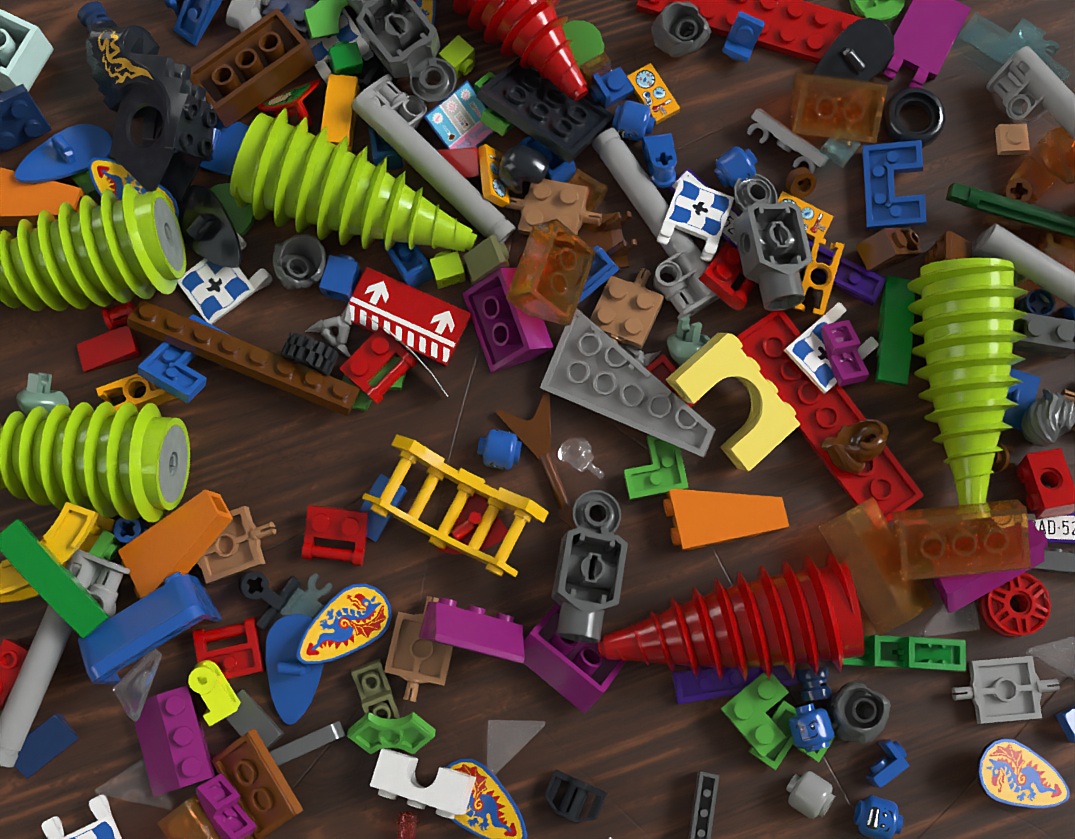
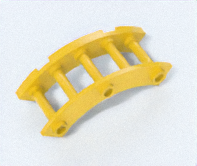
[362,435,549,577]
[0,502,116,603]

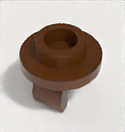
[991,443,1015,472]

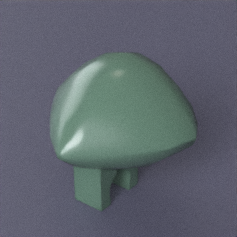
[667,316,710,366]
[16,372,69,416]

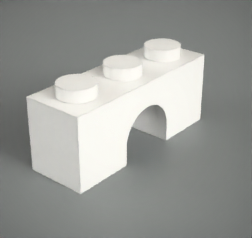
[370,749,476,819]

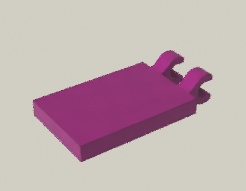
[883,0,971,88]

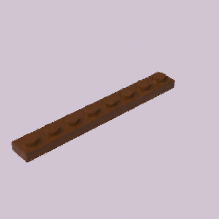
[127,300,360,416]

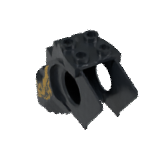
[86,20,217,202]

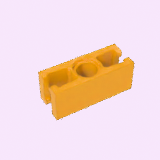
[321,74,360,153]
[793,237,844,316]
[96,373,177,412]

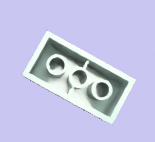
[0,9,53,92]

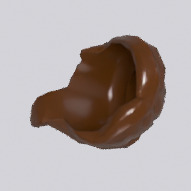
[822,419,889,474]

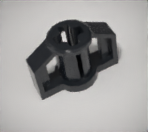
[544,769,608,823]

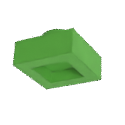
[88,529,121,561]

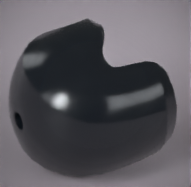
[498,145,550,195]

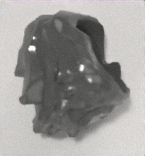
[651,1,711,58]
[273,234,327,290]
[1021,388,1075,447]
[826,681,891,745]

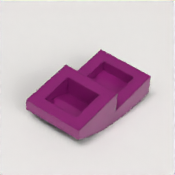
[821,320,869,386]
[195,774,257,839]

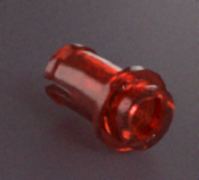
[395,812,420,839]

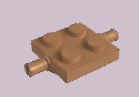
[506,179,602,244]
[590,268,664,349]
[197,506,276,584]
[384,596,453,702]

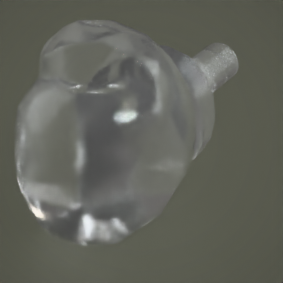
[558,437,605,479]

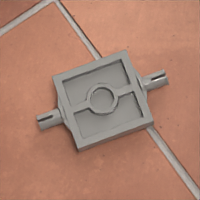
[952,656,1060,724]

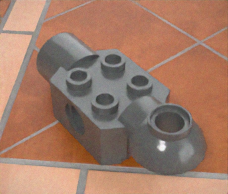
[347,0,457,102]
[733,174,813,311]
[551,490,628,643]

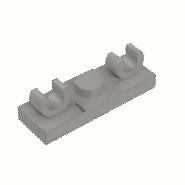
[747,108,829,174]

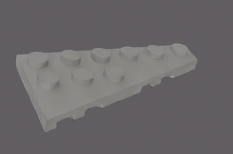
[540,306,716,457]

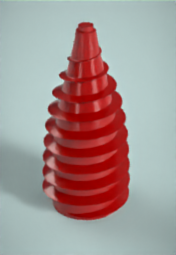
[453,0,588,101]
[598,553,864,682]

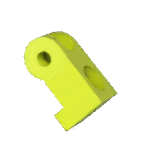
[188,660,241,727]

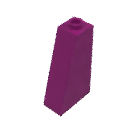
[925,520,1048,613]

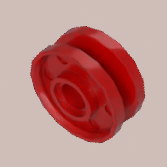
[979,573,1051,638]

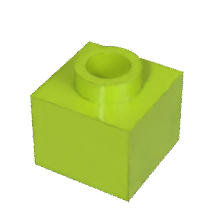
[439,35,476,79]
[430,251,466,289]

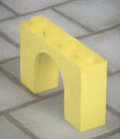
[666,333,800,472]

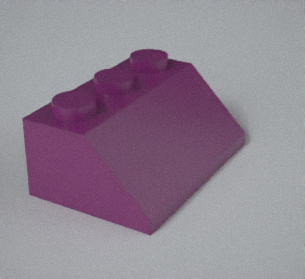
[462,267,553,373]
[419,597,525,663]
[523,602,627,714]
[130,685,216,797]

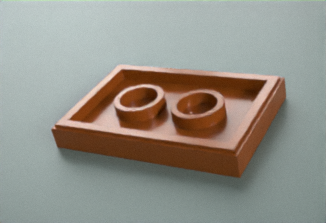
[211,728,303,839]

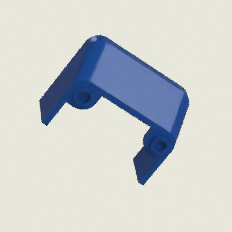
[78,572,223,685]

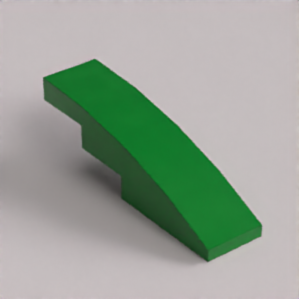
[875,275,915,387]
[0,519,109,639]
[843,635,966,671]

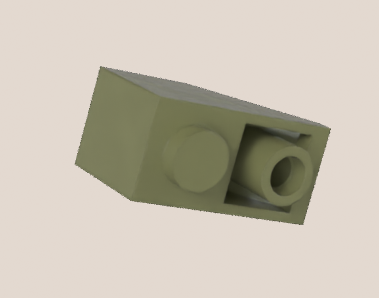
[463,235,510,286]

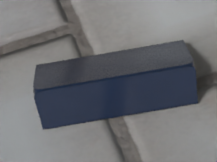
[14,714,80,779]

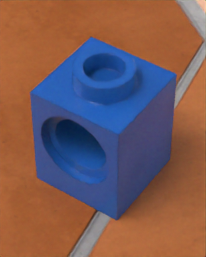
[319,254,361,302]

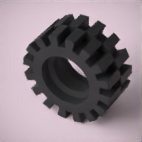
[280,332,339,376]

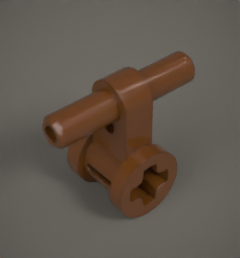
[983,178,1041,231]

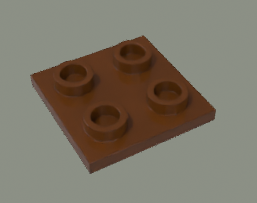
[566,211,637,269]

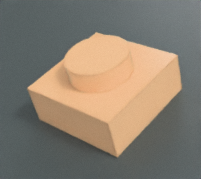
[995,124,1030,155]

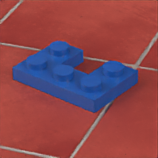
[863,140,926,230]
[138,314,231,404]

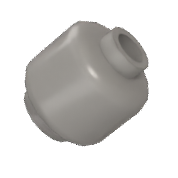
[786,771,835,819]

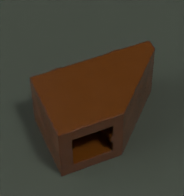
[856,227,922,271]
[925,231,972,265]

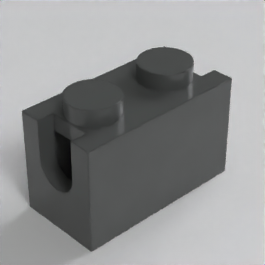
[1012,313,1075,358]

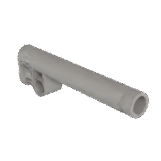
[986,46,1075,140]
[351,74,516,243]
[591,128,720,320]
[972,223,1075,308]
[0,549,131,767]

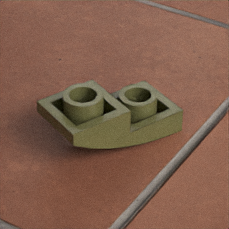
[351,658,400,719]

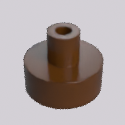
[785,167,817,198]

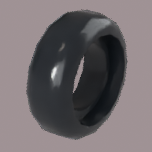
[882,87,946,148]

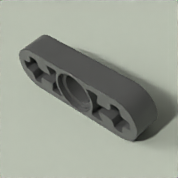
[269,721,346,766]

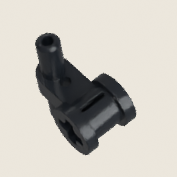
[238,571,301,631]

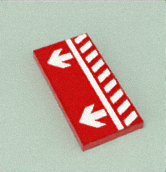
[345,267,471,367]

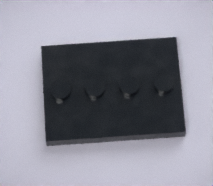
[476,57,614,163]

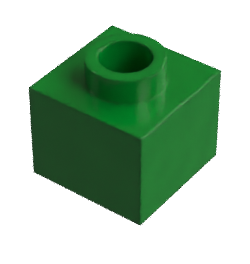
[328,41,363,76]

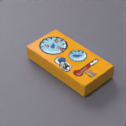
[627,63,680,125]
[478,144,510,207]
[778,191,834,240]

